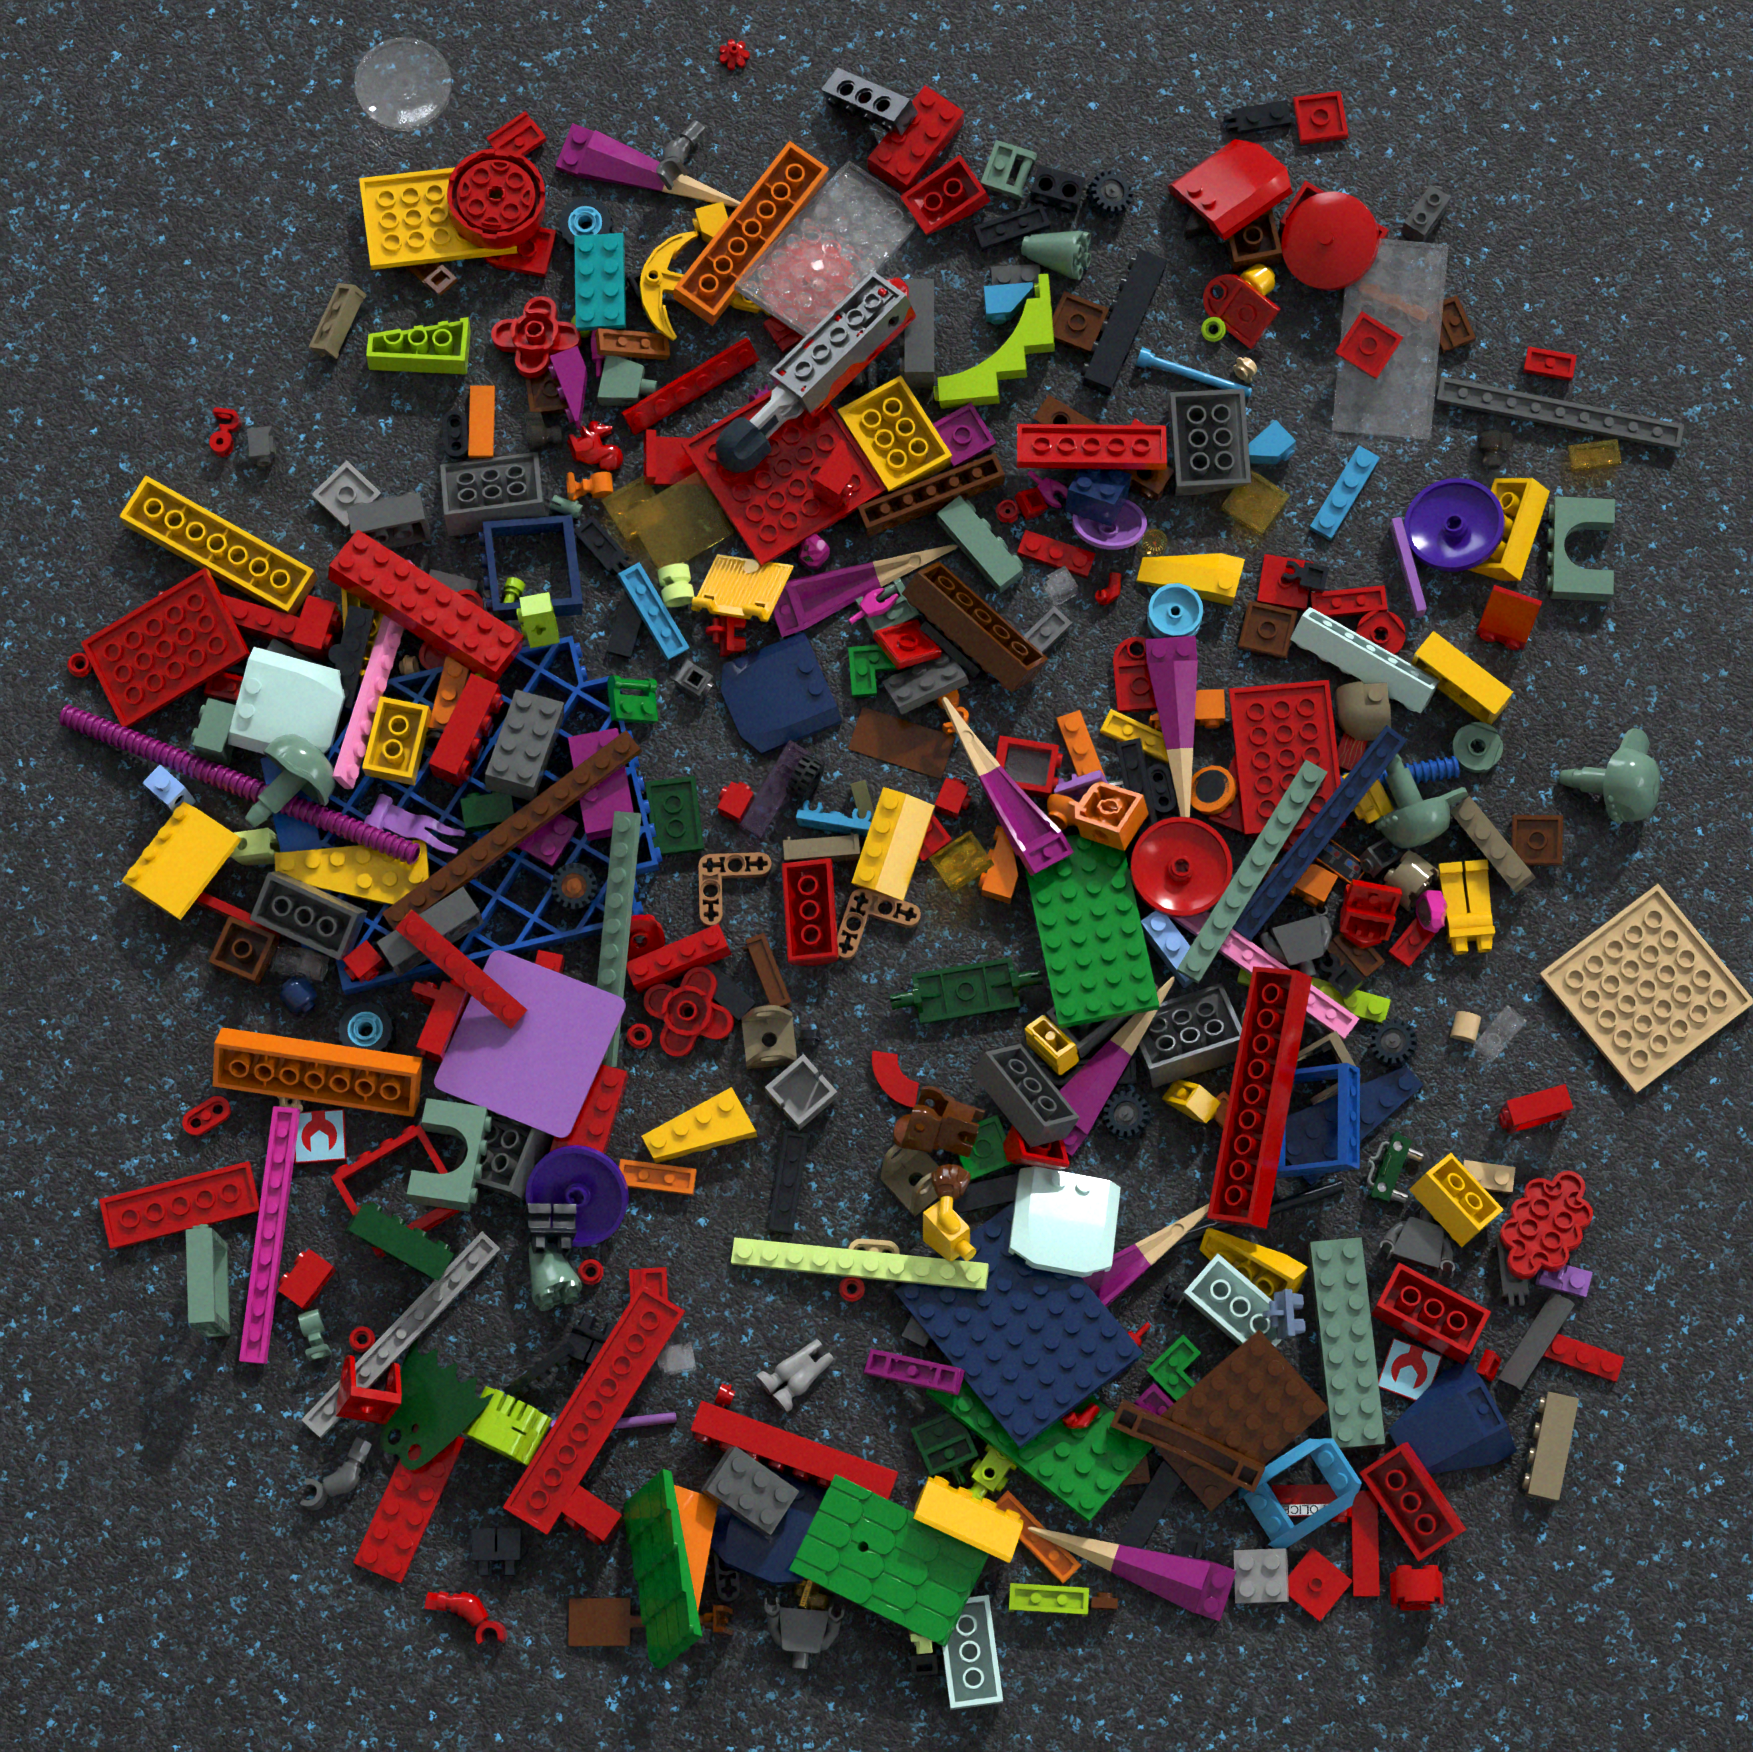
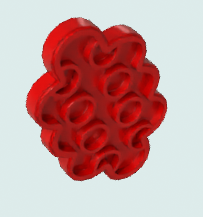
[1499,1171,1593,1279]

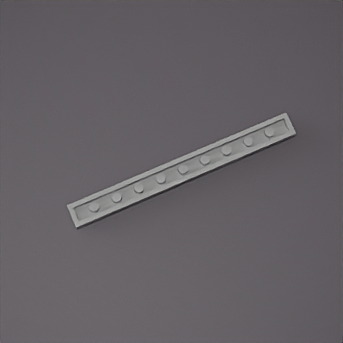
[302,1232,501,1438]

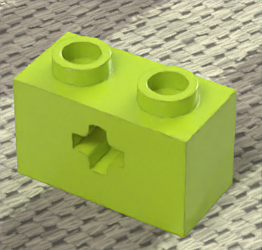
[516,592,560,648]

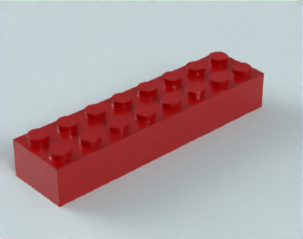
[328,530,524,683]
[690,1400,898,1501]

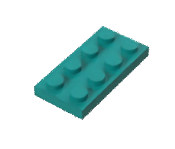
[574,233,626,331]

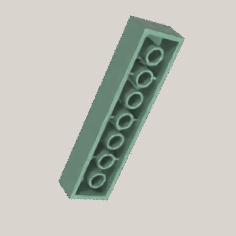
[1308,1237,1385,1451]

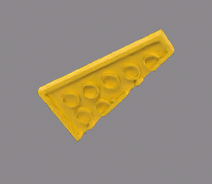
[274,840,429,905]

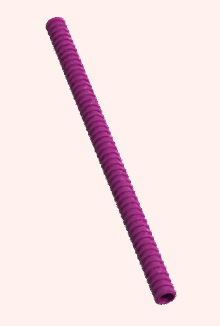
[59,704,420,865]

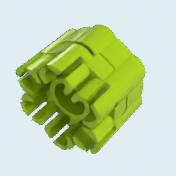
[462,1386,553,1466]

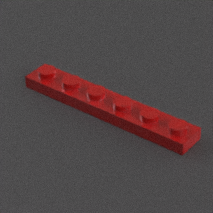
[621,337,759,435]
[395,909,527,1029]

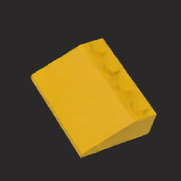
[837,375,952,492]
[122,801,242,920]
[913,1476,1023,1563]

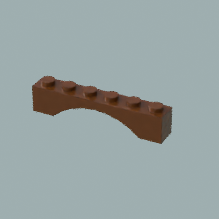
[1110,1399,1265,1493]

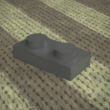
[991,264,1040,291]

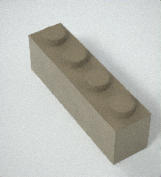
[1450,796,1536,893]
[1522,1391,1579,1503]

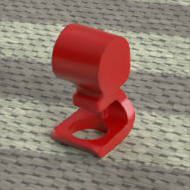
[209,407,242,458]

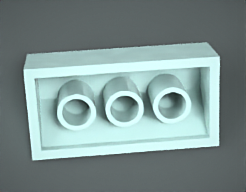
[1182,1254,1282,1347]

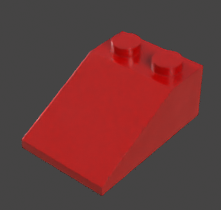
[900,155,991,236]
[1476,585,1542,650]

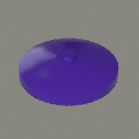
[1404,478,1505,572]
[526,1145,629,1247]

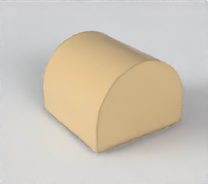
[1450,1011,1481,1044]

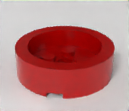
[447,148,545,250]

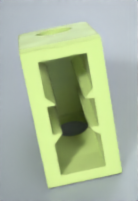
[228,828,281,865]

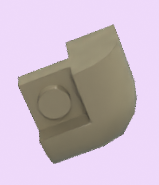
[1335,681,1391,741]

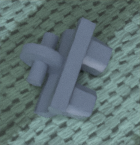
[1262,1289,1306,1339]

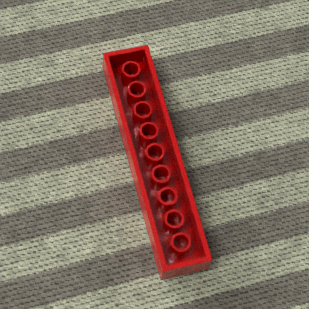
[1207,966,1312,1229]

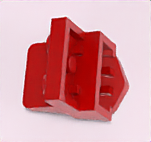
[1339,879,1402,949]

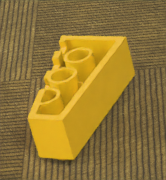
[641,1087,757,1163]

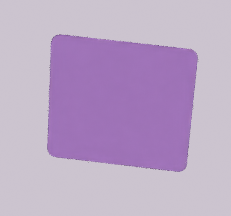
[434,950,626,1138]

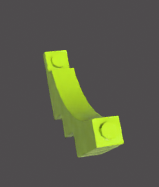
[934,274,1055,409]

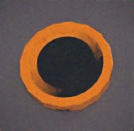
[1190,765,1237,815]

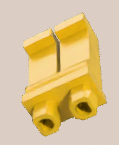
[1437,859,1495,955]

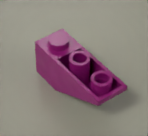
[548,346,588,429]

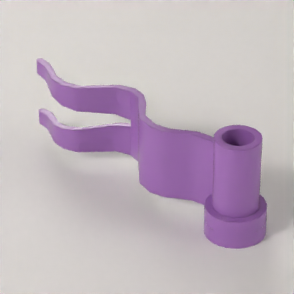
[364,794,466,854]

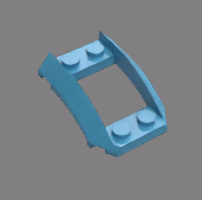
[1238,1438,1362,1549]

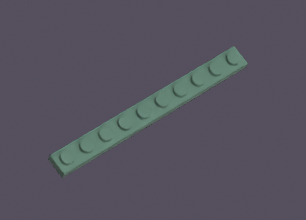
[1177,760,1328,984]
[597,811,641,1067]

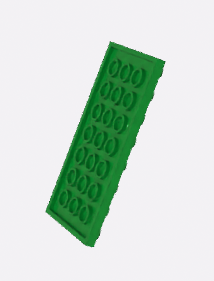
[1024,834,1160,1029]
[926,1363,1154,1524]

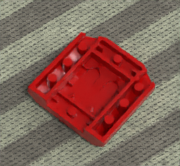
[1167,139,1293,241]

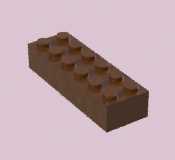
[902,561,1048,692]

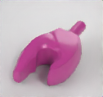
[591,330,605,378]
[1027,470,1068,508]
[848,588,898,625]

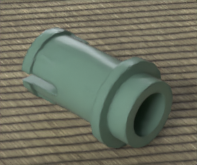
[550,495,583,519]

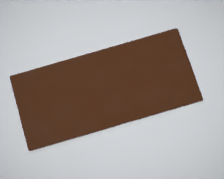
[848,707,956,779]

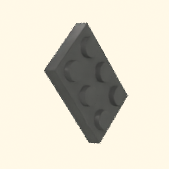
[882,652,969,715]

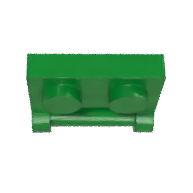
[607,675,658,724]

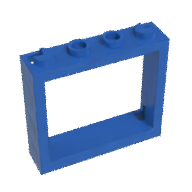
[1276,1063,1360,1178]

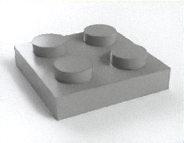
[312,461,382,530]
[1234,1548,1289,1604]

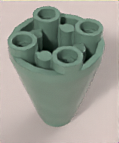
[1021,231,1091,280]
[529,1243,583,1311]

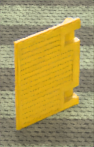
[691,554,794,622]

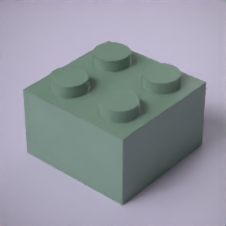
[191,698,236,766]

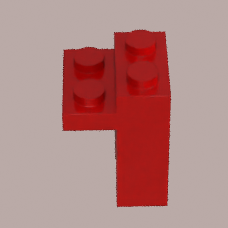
[412,980,470,1064]

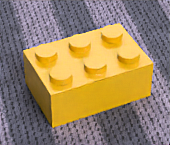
[362,696,432,786]
[1409,1153,1504,1247]

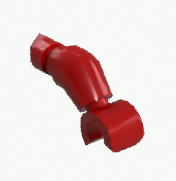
[424,1591,507,1645]

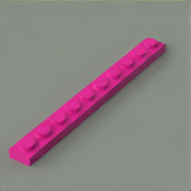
[239,1106,301,1364]

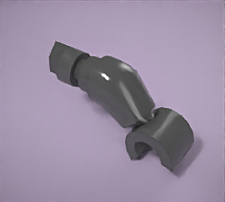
[656,120,705,190]
[300,1437,372,1511]

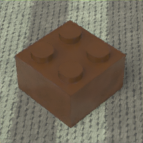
[1225,208,1282,273]
[208,916,280,987]

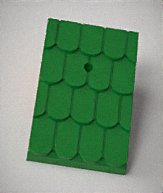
[623,1469,718,1669]
[789,1474,989,1647]

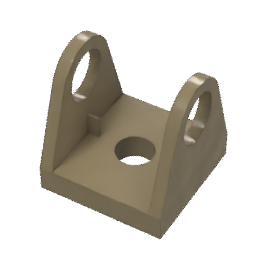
[741,1005,797,1069]
[1297,1031,1361,1105]
[881,1144,939,1217]

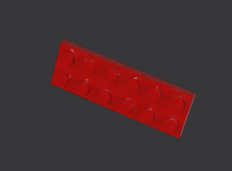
[1017,424,1167,470]
[99,1161,260,1250]
[353,1424,466,1584]

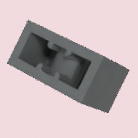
[1401,185,1451,246]

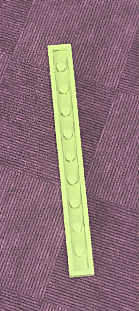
[731,1238,989,1291]

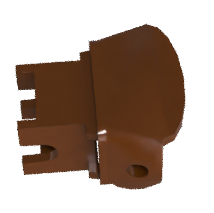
[892,1086,985,1158]

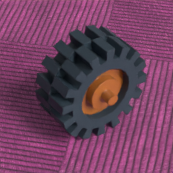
[551,863,597,909]

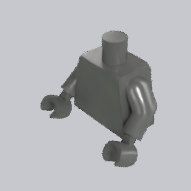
[1255,906,1332,976]
[1376,1207,1455,1278]
[764,1597,846,1669]

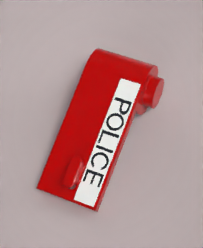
[1272,1484,1352,1523]

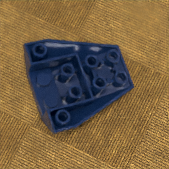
[1387,1359,1517,1474]

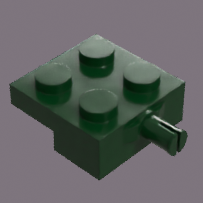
[910,1413,979,1486]

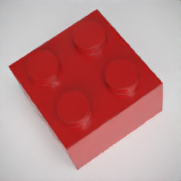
[292,595,343,663]
[561,1485,625,1546]

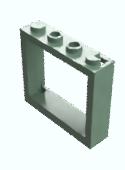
[186,1224,230,1337]

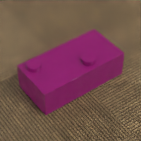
[568,728,634,841]

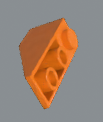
[1149,689,1225,730]
[978,825,1018,904]
[1262,864,1338,908]

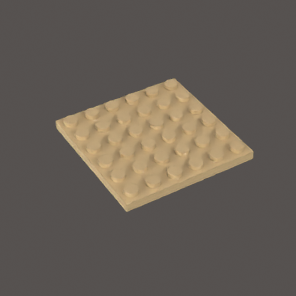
[1539,884,1753,1094]

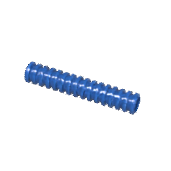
[1340,756,1460,789]

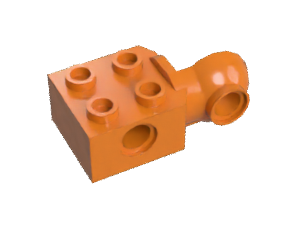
[1047,781,1149,851]

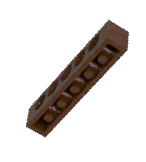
[1032,395,1174,502]
[857,453,1005,537]

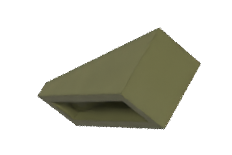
[850,780,874,822]

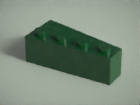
[344,1201,454,1282]

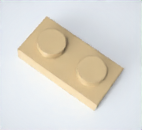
[1463,1160,1515,1194]

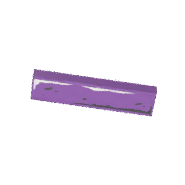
[1389,517,1427,618]

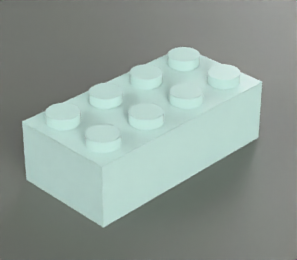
[942,1595,1003,1710]

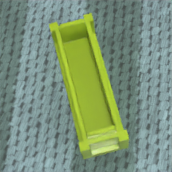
[1009,1583,1089,1617]

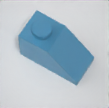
[983,282,1033,324]
[1248,420,1296,465]

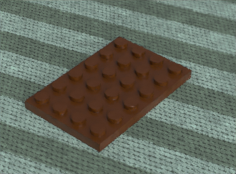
[1153,1329,1329,1511]

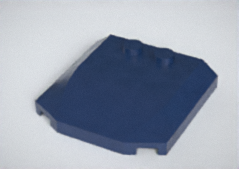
[721,632,842,756]
[710,1466,826,1586]

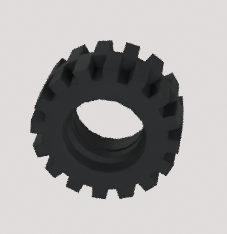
[786,754,825,803]

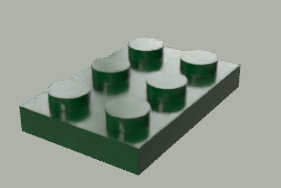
[645,776,704,856]

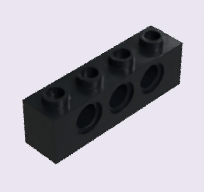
[821,67,918,136]

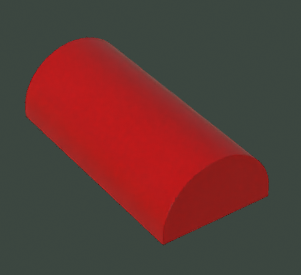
[782,858,839,966]

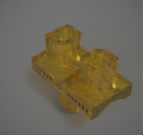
[793,1578,829,1610]

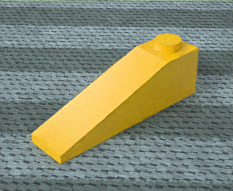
[1136,553,1245,607]
[1199,1227,1308,1301]

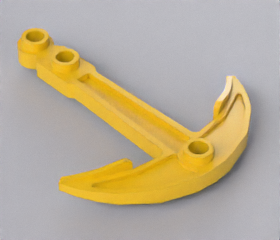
[639,231,771,341]

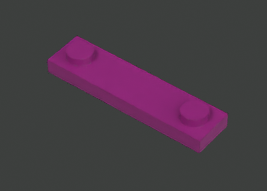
[864,1349,965,1396]

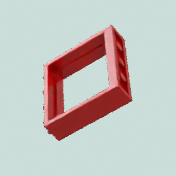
[331,1125,462,1259]

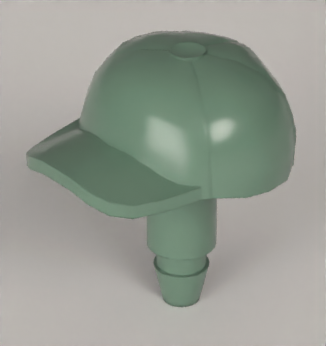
[1559,728,1660,824]
[245,734,336,828]
[1375,754,1468,849]

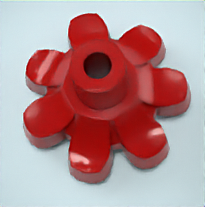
[719,39,750,70]

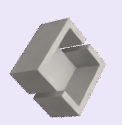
[765,1054,838,1131]

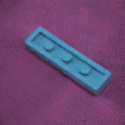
[1309,445,1380,541]
[617,562,690,661]

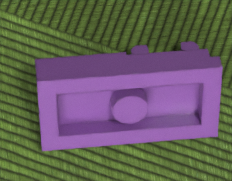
[1054,770,1109,802]
[1535,1265,1593,1298]

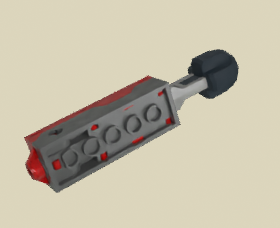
[715,271,916,473]

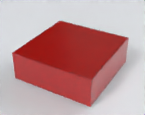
[1476,1349,1502,1382]

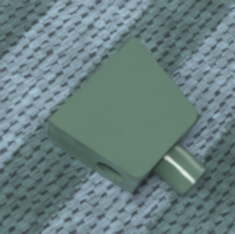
[597,355,657,406]

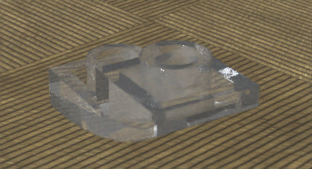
[1473,1005,1527,1062]

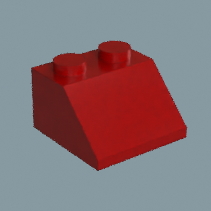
[813,439,854,510]
[1003,1124,1070,1170]

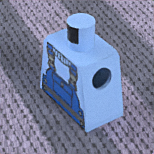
[143,765,196,814]

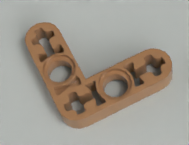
[698,852,772,928]
[837,889,921,960]

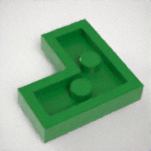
[848,645,900,698]
[1146,1335,1201,1402]

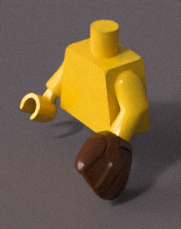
[923,1164,976,1261]

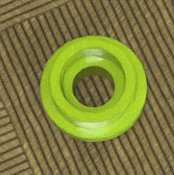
[1201,317,1226,342]

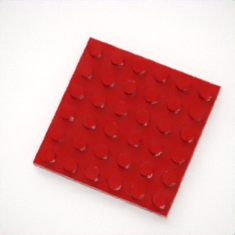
[681,389,887,567]

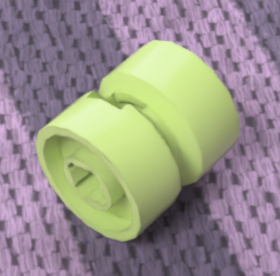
[657,563,695,607]

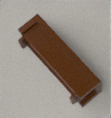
[743,933,792,1009]

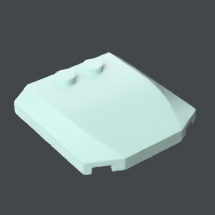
[228,647,345,754]
[1008,1166,1120,1277]

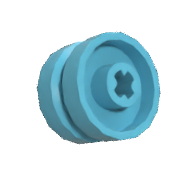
[1147,583,1203,638]

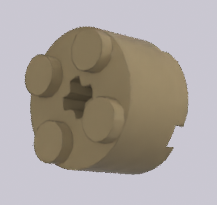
[1384,850,1440,911]

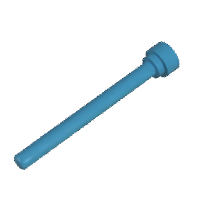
[1136,347,1252,397]

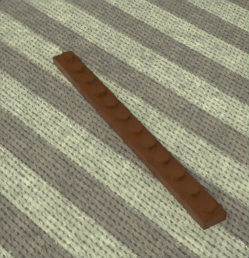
[382,730,642,930]

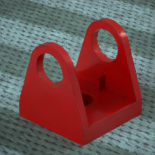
[336,1355,402,1425]

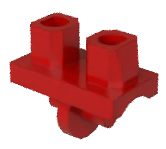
[705,615,746,657]

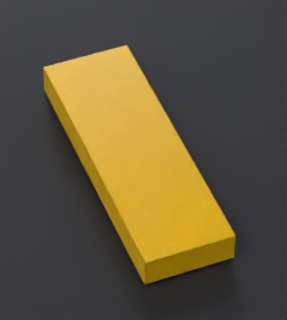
[1100,709,1169,764]

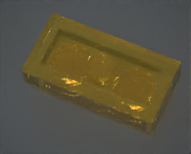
[1567,439,1622,472]

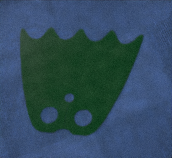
[380,1338,494,1470]

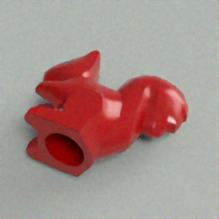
[567,421,623,471]

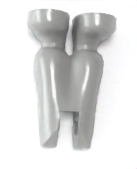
[756,1339,834,1413]

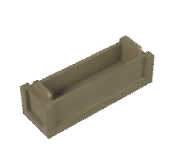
[309,283,367,359]
[783,831,860,863]

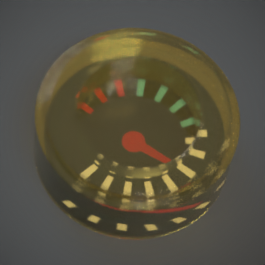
[1142,529,1167,555]

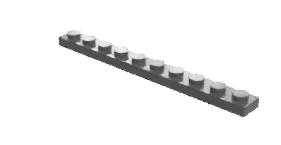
[1436,376,1684,451]

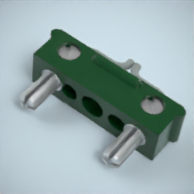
[1367,1132,1424,1204]

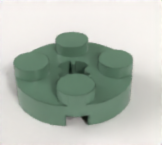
[1452,722,1503,773]

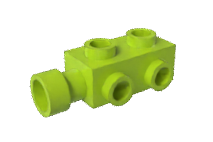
[967,1444,1017,1501]

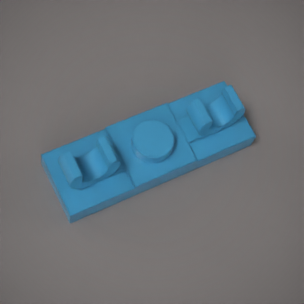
[796,800,872,838]

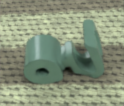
[298,1309,332,1361]

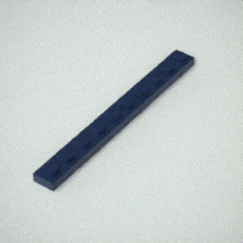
[1233,725,1407,941]

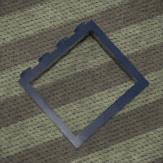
[478,515,583,621]

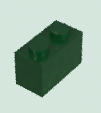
[460,791,515,834]

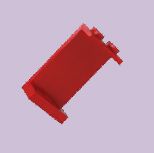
[643,429,708,487]

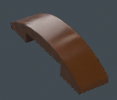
[404,262,458,296]

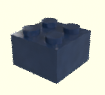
[1065,469,1132,526]

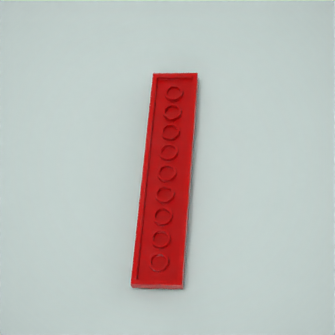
[503,1284,686,1536]

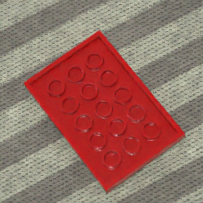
[81,568,250,729]
[1228,680,1346,837]

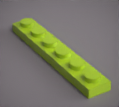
[1237,968,1391,1025]

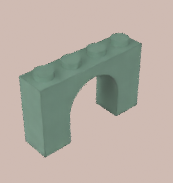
[1546,496,1615,602]
[407,1098,492,1212]

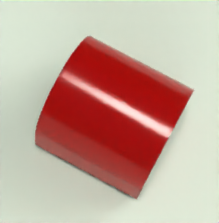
[1014,487,1048,520]

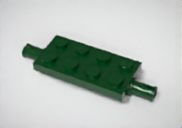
[889,957,1043,1025]

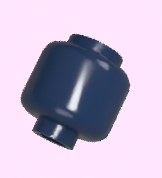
[279,976,317,1014]

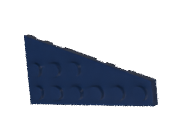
[1285,1066,1424,1187]

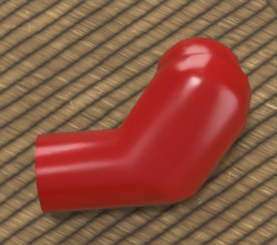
[1095,572,1121,605]
[1062,1403,1100,1429]

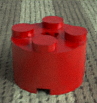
[1390,1565,1444,1611]

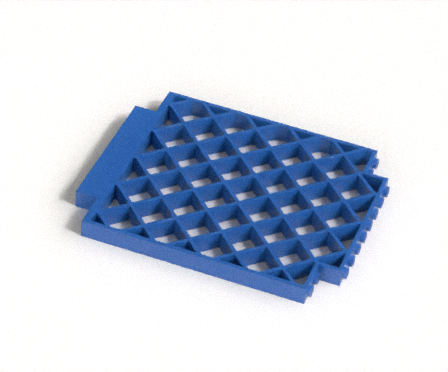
[260,636,663,995]

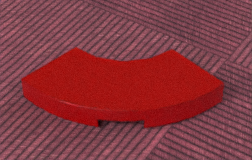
[872,1051,919,1109]

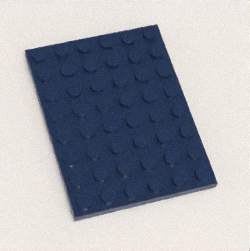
[894,1201,1144,1449]

